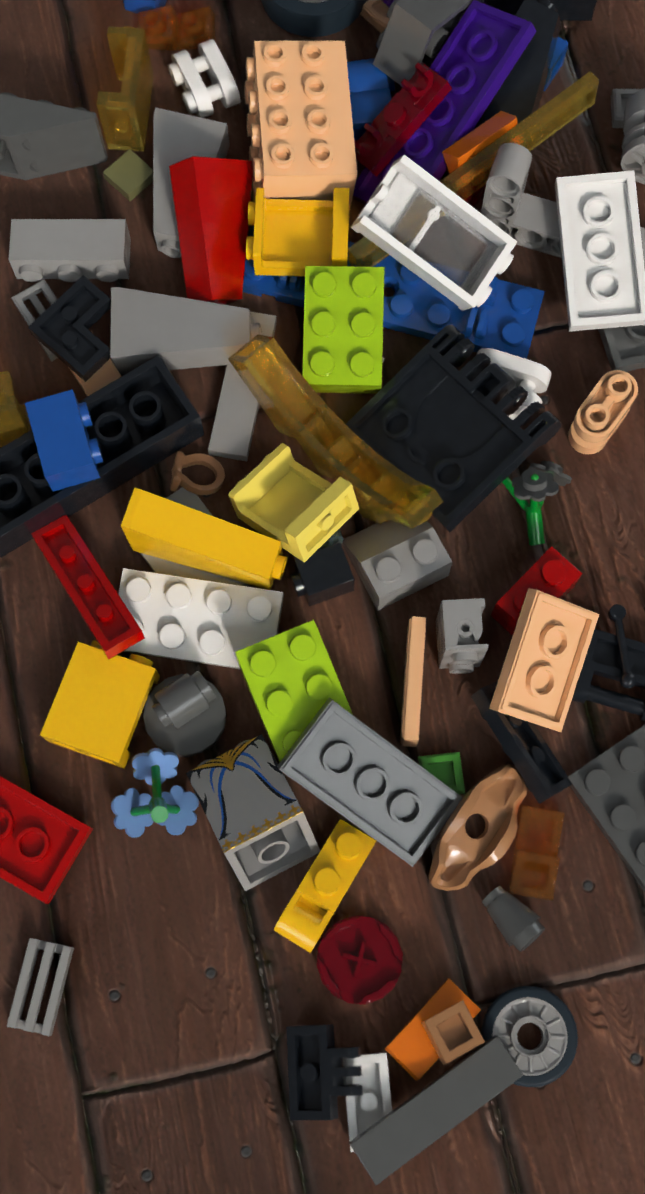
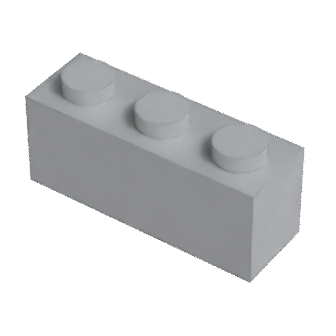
[8,219,131,282]

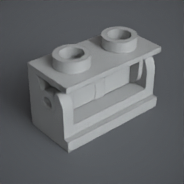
[436,598,489,674]

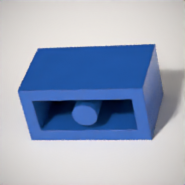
[25,389,104,492]

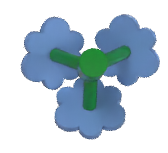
[111,748,199,838]

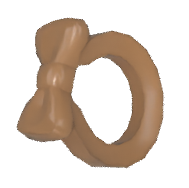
[170,451,225,495]

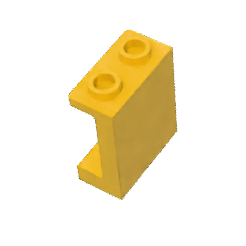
[246,188,350,276]
[40,640,160,769]

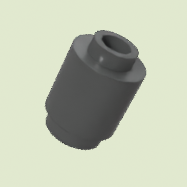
[151,670,217,729]

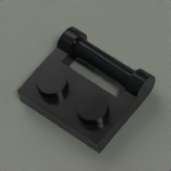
[572,629,645,721]

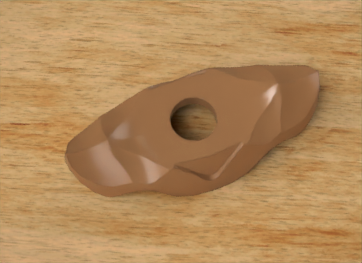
[428,764,527,891]

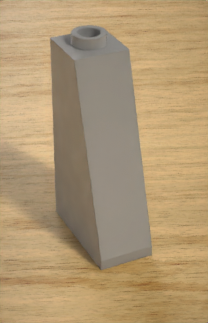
[153,107,230,258]
[110,287,263,375]

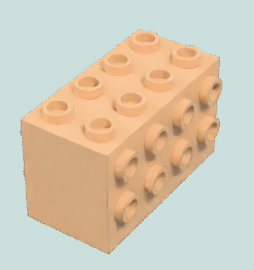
[244,41,357,211]

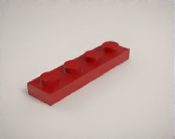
[31,515,145,659]

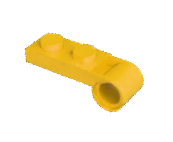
[274,819,376,953]

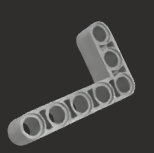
[481,143,645,266]

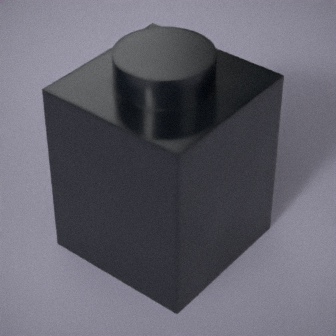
[290,543,355,607]

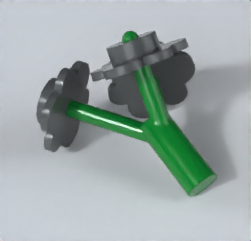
[502,461,572,545]

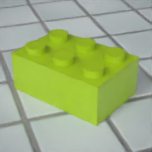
[302,266,385,394]
[234,620,353,763]

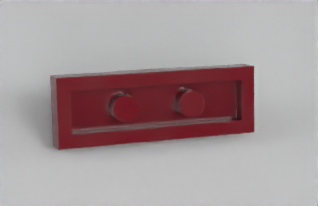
[354,63,452,177]

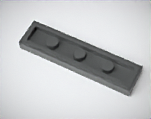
[349,1036,523,1185]

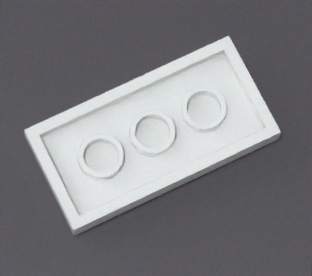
[555,170,645,332]
[118,568,284,669]

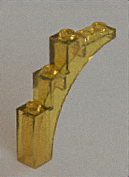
[228,334,443,529]

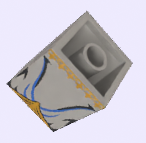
[186,734,320,891]

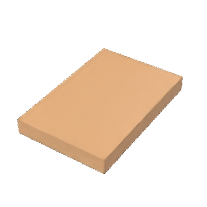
[489,588,599,732]

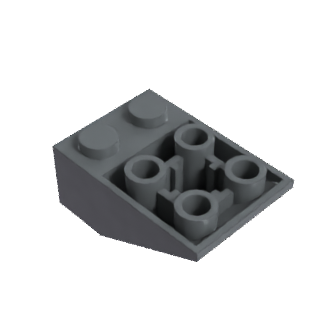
[0,92,108,180]

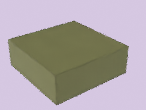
[103,149,153,202]

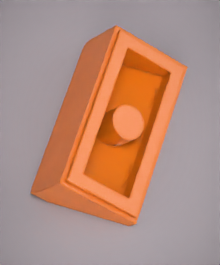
[442,111,518,186]

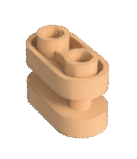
[568,370,638,455]

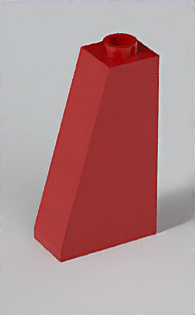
[169,156,253,305]

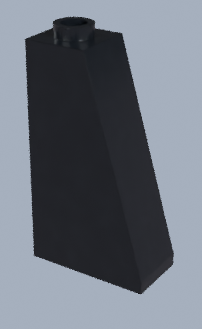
[472,0,561,148]

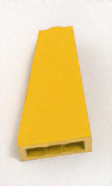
[121,487,287,590]

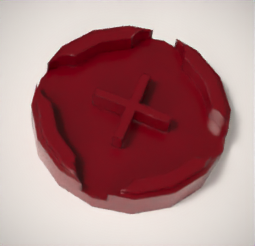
[317,916,403,1005]

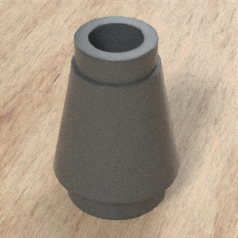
[482,885,546,952]

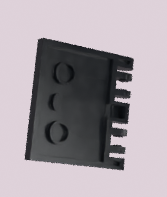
[344,324,562,532]

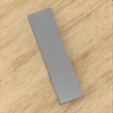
[208,311,277,461]

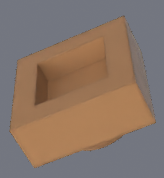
[422,1000,485,1065]

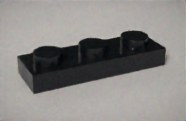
[471,681,572,804]

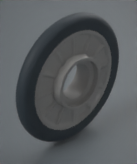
[481,986,578,1087]

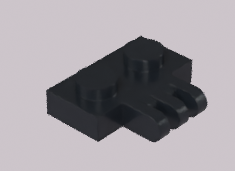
[286,1024,363,1120]

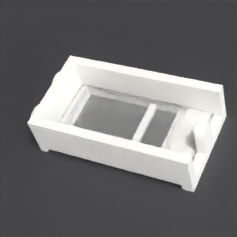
[351,154,518,311]

